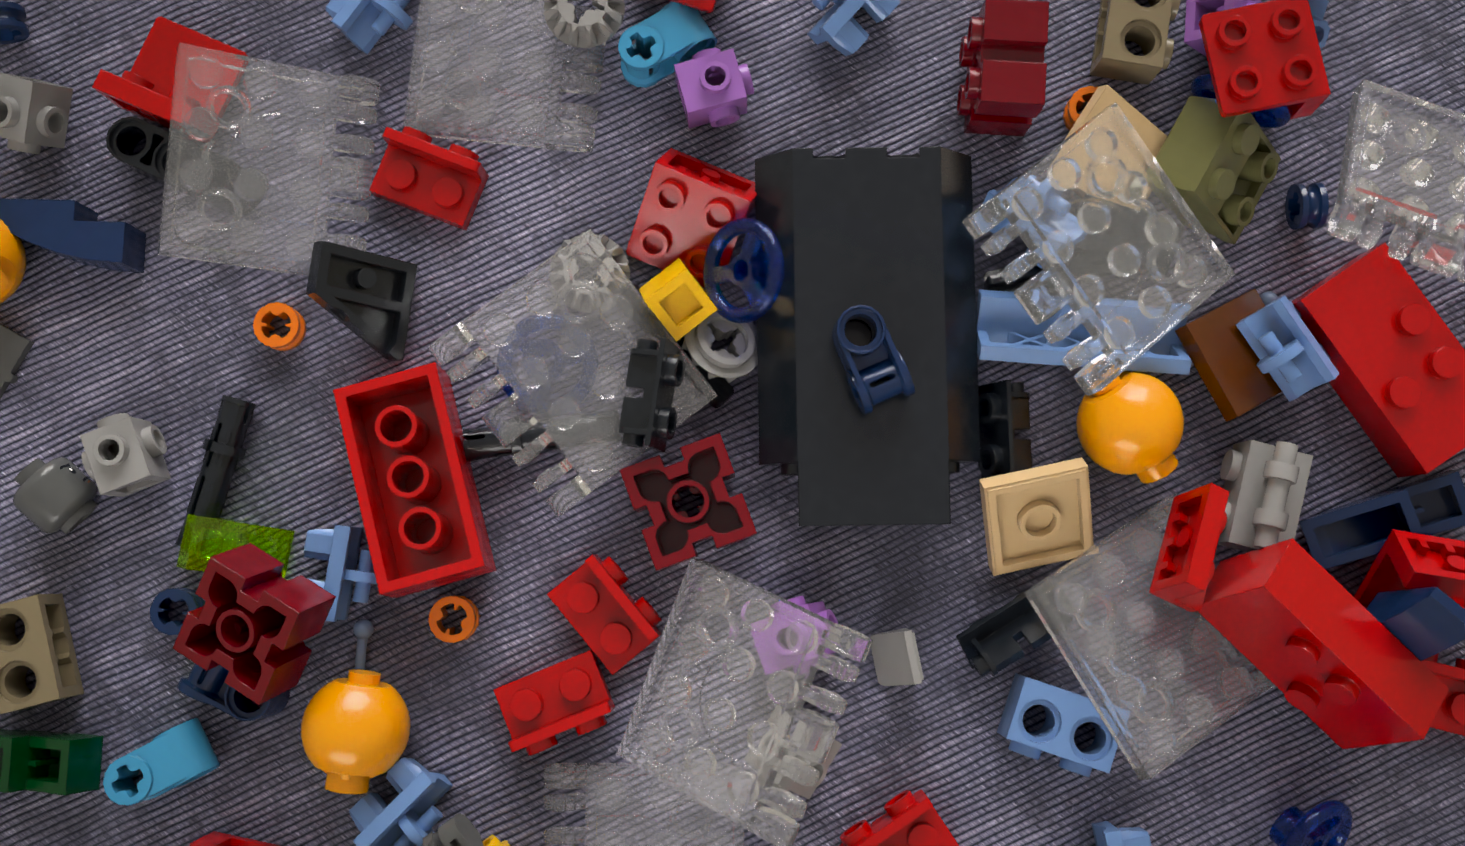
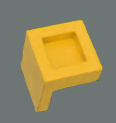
[639,258,718,342]

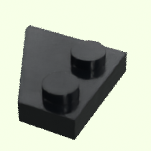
[306,241,417,361]

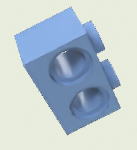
[997,673,1128,777]

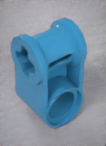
[618,1,717,88]
[103,718,220,806]

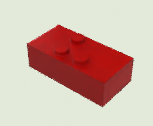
[1292,242,1465,478]
[333,362,497,598]
[1198,538,1449,749]

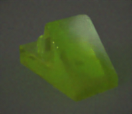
[176,514,295,579]

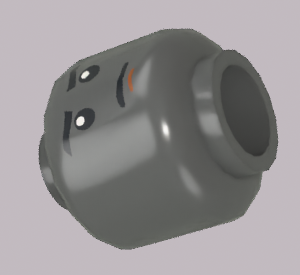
[13,457,98,534]

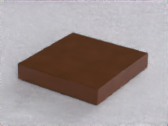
[1175,288,1282,422]

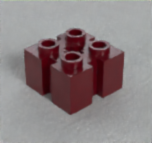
[957,0,1049,137]
[620,433,757,571]
[173,543,336,705]

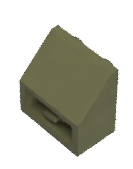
[1143,96,1281,244]

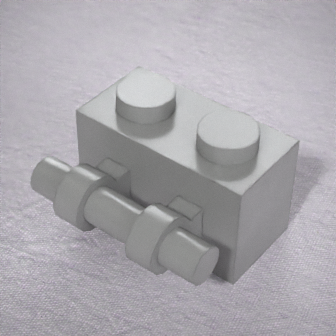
[1218,440,1313,552]

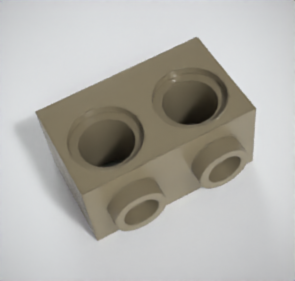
[1090,0,1181,85]
[0,593,84,715]

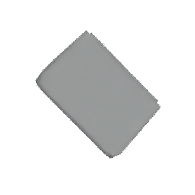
[869,628,924,686]

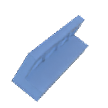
[976,289,1192,375]

